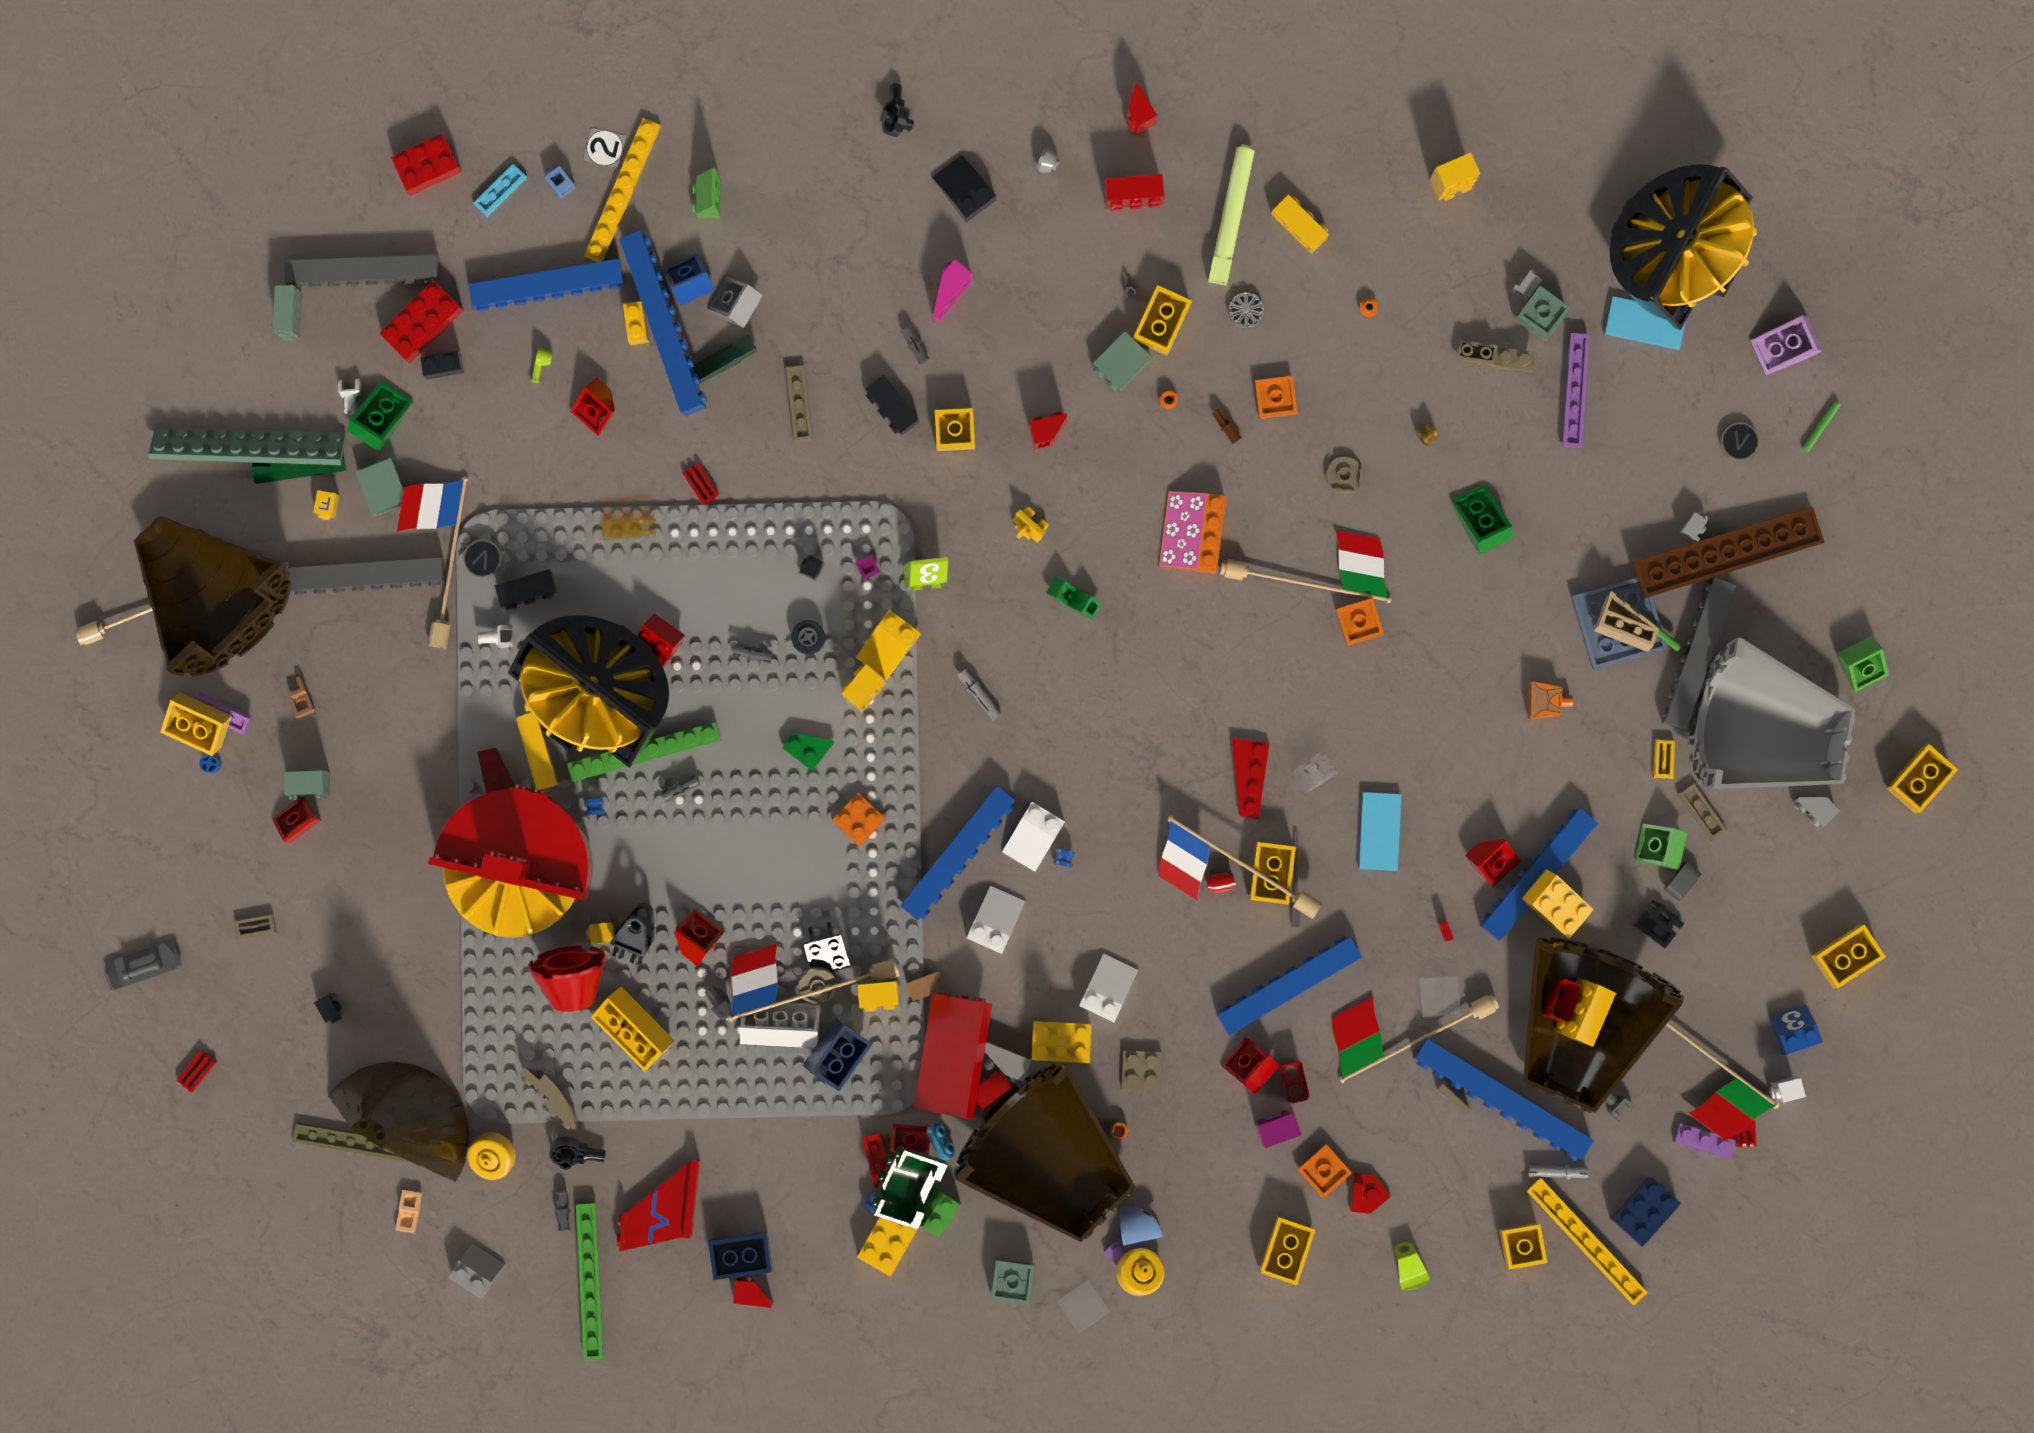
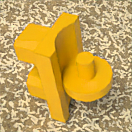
[1012,507,1048,543]

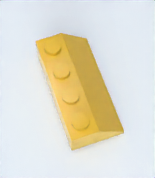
[591,986,675,1072]

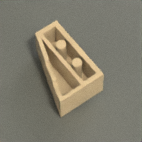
[1594,591,1659,652]

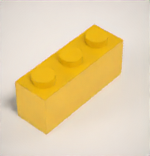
[1271,194,1329,254]

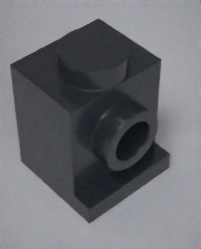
[799,555,825,581]
[314,993,342,1024]

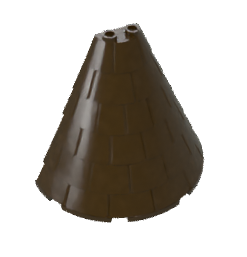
[134,516,291,677]
[328,1062,469,1182]

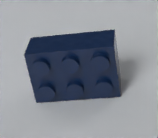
[802,1018,872,1091]
[1610,1176,1681,1247]
[708,1232,773,1280]

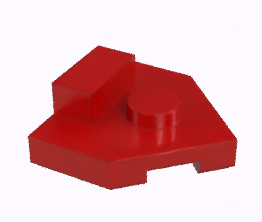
[1350,1173,1391,1214]

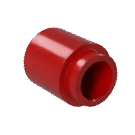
[1206,872,1235,894]

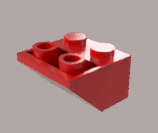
[1029,411,1067,450]
[637,613,685,669]

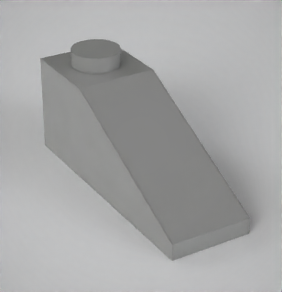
[985,1042,1032,1084]

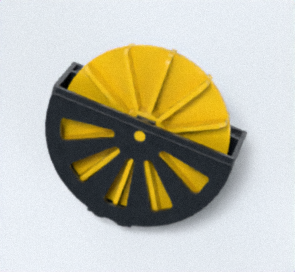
[1610,164,1757,330]
[508,615,669,768]

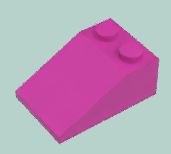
[933,259,973,324]

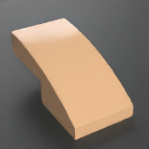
[395,1190,422,1234]

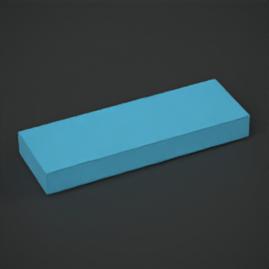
[473,163,527,217]

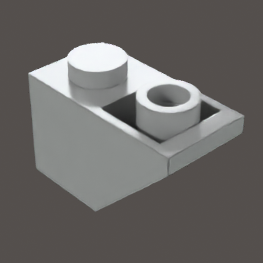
[1793,797,1840,828]

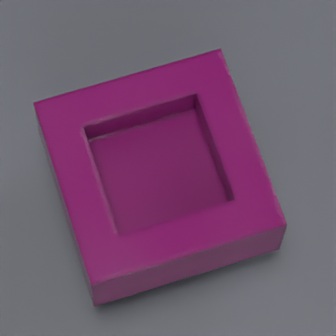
[855,555,880,581]

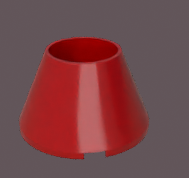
[528,945,606,1012]

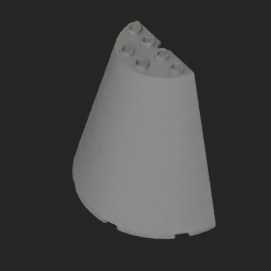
[1688,638,1855,789]

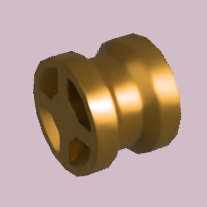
[1416,422,1439,446]

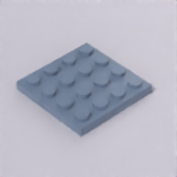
[1572,578,1668,670]

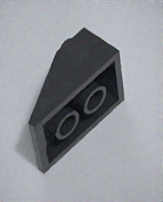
[932,155,996,223]

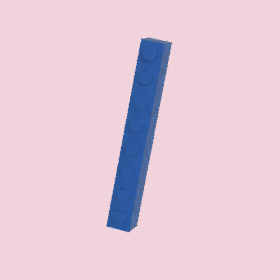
[468,259,624,312]
[900,786,1015,921]
[1480,808,1598,941]
[1217,936,1362,1035]

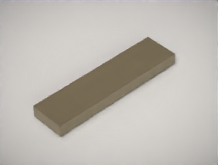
[785,364,813,443]

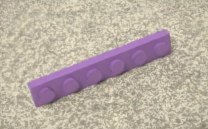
[1562,333,1590,448]

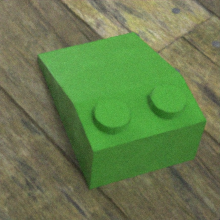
[693,168,721,218]

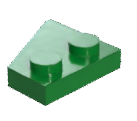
[782,733,835,772]

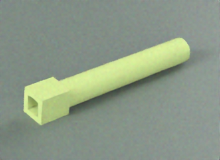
[1208,144,1255,286]

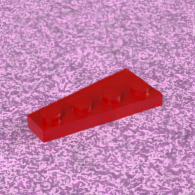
[1231,738,1270,819]

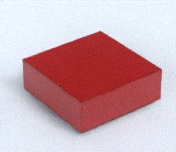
[1439,921,1454,942]

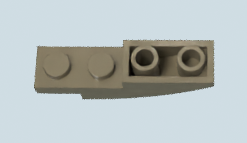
[1457,340,1537,372]
[520,1067,578,1130]

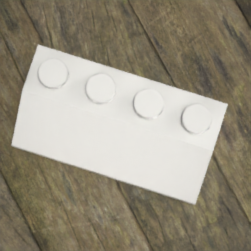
[740,1002,821,1048]

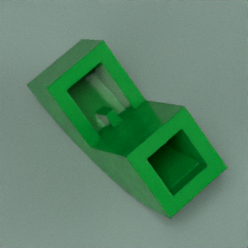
[1046,576,1102,620]

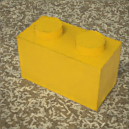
[623,301,649,345]

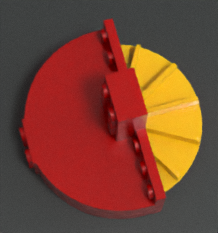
[428,785,593,937]

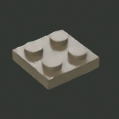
[1122,1050,1162,1091]

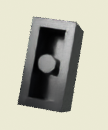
[420,351,464,380]

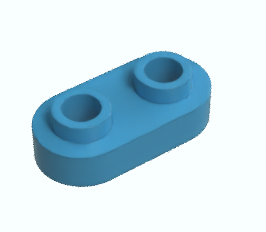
[927,1122,955,1161]

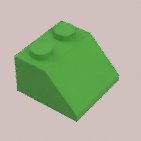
[1838,636,1889,692]
[1635,824,1687,870]
[920,1185,961,1238]

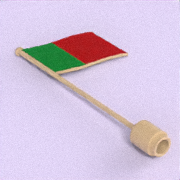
[1332,994,1499,1083]
[1666,1022,1779,1141]

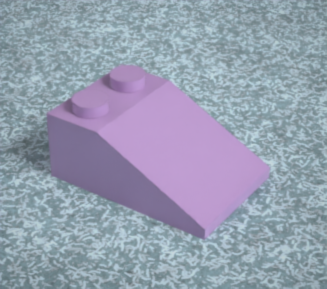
[1751,316,1823,375]

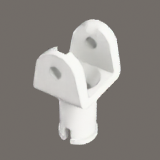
[338,379,362,415]
[477,625,514,648]

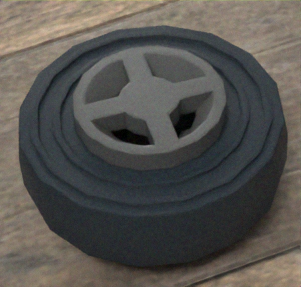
[791,620,825,655]

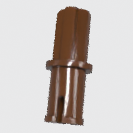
[1212,408,1242,444]

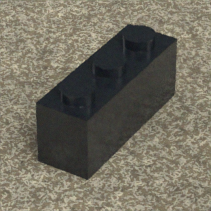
[865,375,919,436]
[494,569,558,611]

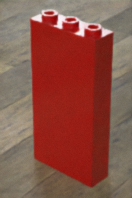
[913,991,992,1119]

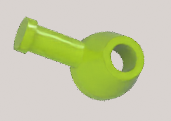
[530,347,552,383]

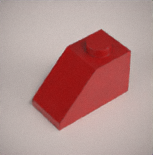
[733,1276,773,1308]

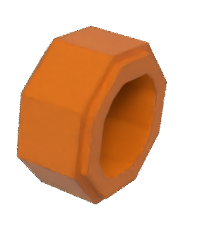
[1109,1121,1128,1141]

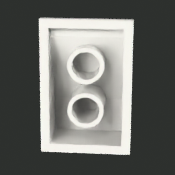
[1002,802,1065,872]
[967,886,1025,954]
[1079,954,1138,1022]

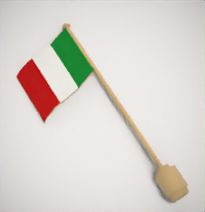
[1220,530,1392,603]

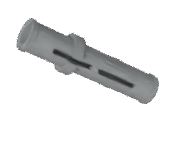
[957,668,1002,721]
[1528,1164,1588,1180]

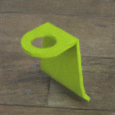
[1394,1242,1430,1290]

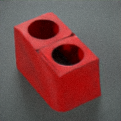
[1542,980,1580,1022]
[1280,1061,1309,1103]
[976,1070,1013,1110]

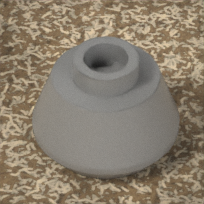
[1037,148,1060,173]

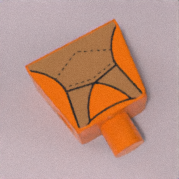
[1528,682,1573,719]

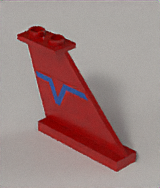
[616,1159,700,1251]

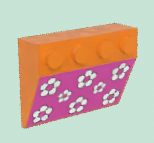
[1159,491,1227,574]

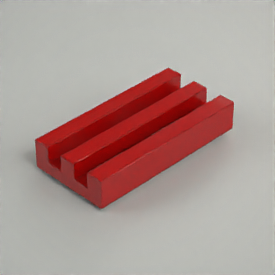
[682,463,719,505]
[176,1051,217,1093]

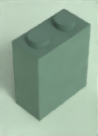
[273,285,302,341]
[1093,331,1152,393]
[355,457,404,516]

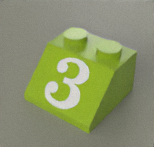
[903,557,948,591]

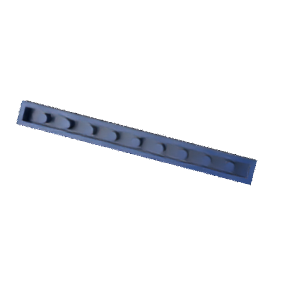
[619,230,707,416]
[1414,1039,1594,1161]

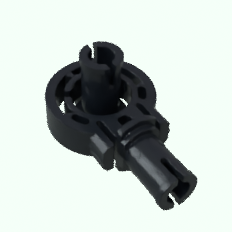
[880,83,914,137]
[549,1136,606,1170]

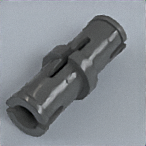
[901,326,929,365]
[733,643,773,663]
[660,774,700,803]
[555,1191,570,1231]

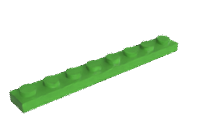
[567,722,721,782]
[576,1203,604,1361]

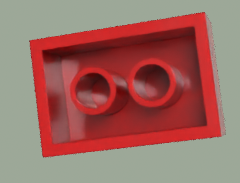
[391,133,461,196]
[1104,174,1165,211]

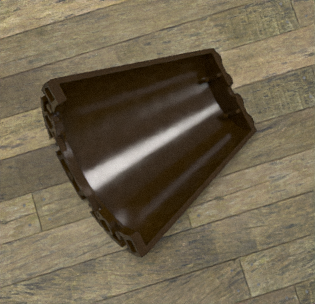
[1523,937,1684,1113]
[954,1063,1135,1242]

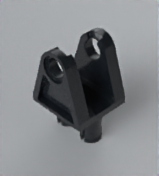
[610,902,655,965]

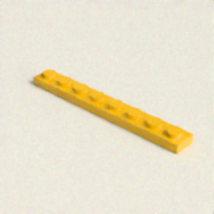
[584,118,661,262]
[1526,1178,1648,1306]

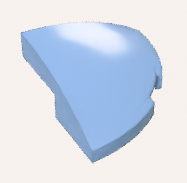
[1120,1206,1164,1246]

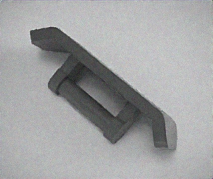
[104,941,182,990]

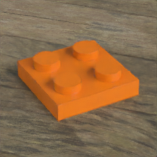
[1254,376,1298,419]
[1336,598,1384,646]
[832,793,886,847]
[1297,1144,1352,1199]

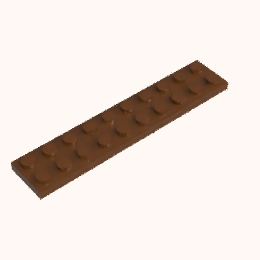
[1632,506,1825,599]

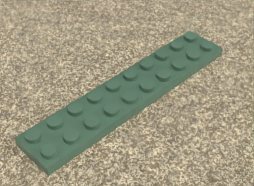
[148,427,346,465]

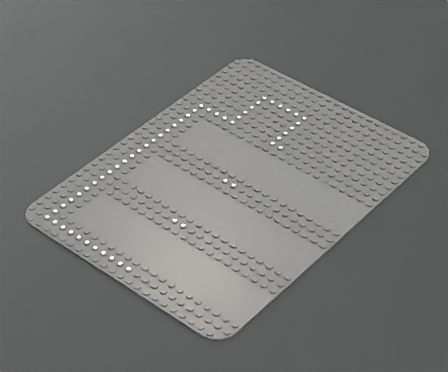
[456,501,925,1123]

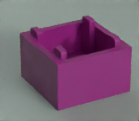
[1255,1110,1302,1148]

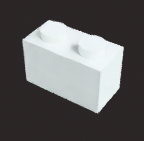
[1769,1077,1806,1103]

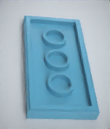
[1604,296,1685,350]
[1359,792,1402,871]

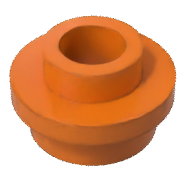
[1359,298,1379,317]
[1159,390,1178,409]

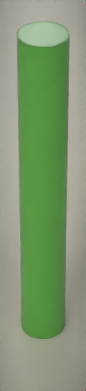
[1802,401,1841,452]

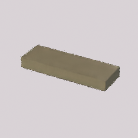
[1678,783,1727,841]

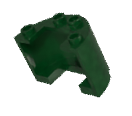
[871,1146,947,1229]

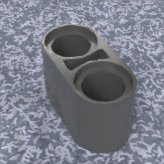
[1664,861,1702,901]

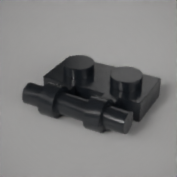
[1634,899,1684,949]

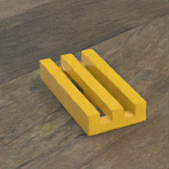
[1653,739,1675,779]

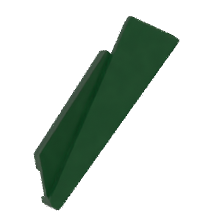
[693,335,758,383]
[252,457,346,484]

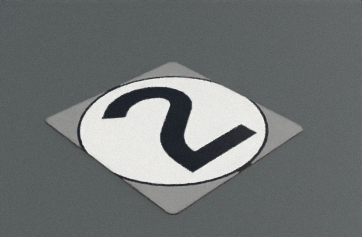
[583,128,626,168]

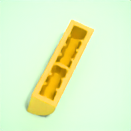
[516,712,559,791]

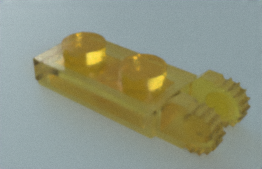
[602,518,656,540]

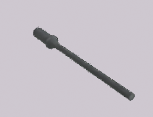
[1291,831,1300,927]

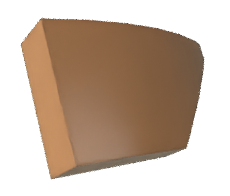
[288,676,315,719]
[906,971,941,1001]

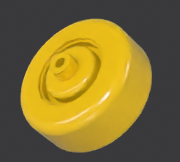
[467,1132,516,1180]
[1116,1248,1164,1296]

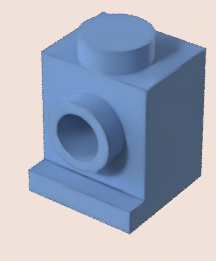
[544,166,575,199]

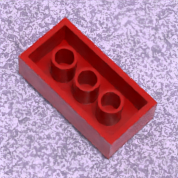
[379,280,463,364]

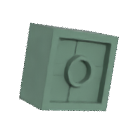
[1515,286,1571,342]
[284,770,330,800]
[991,1259,1035,1305]

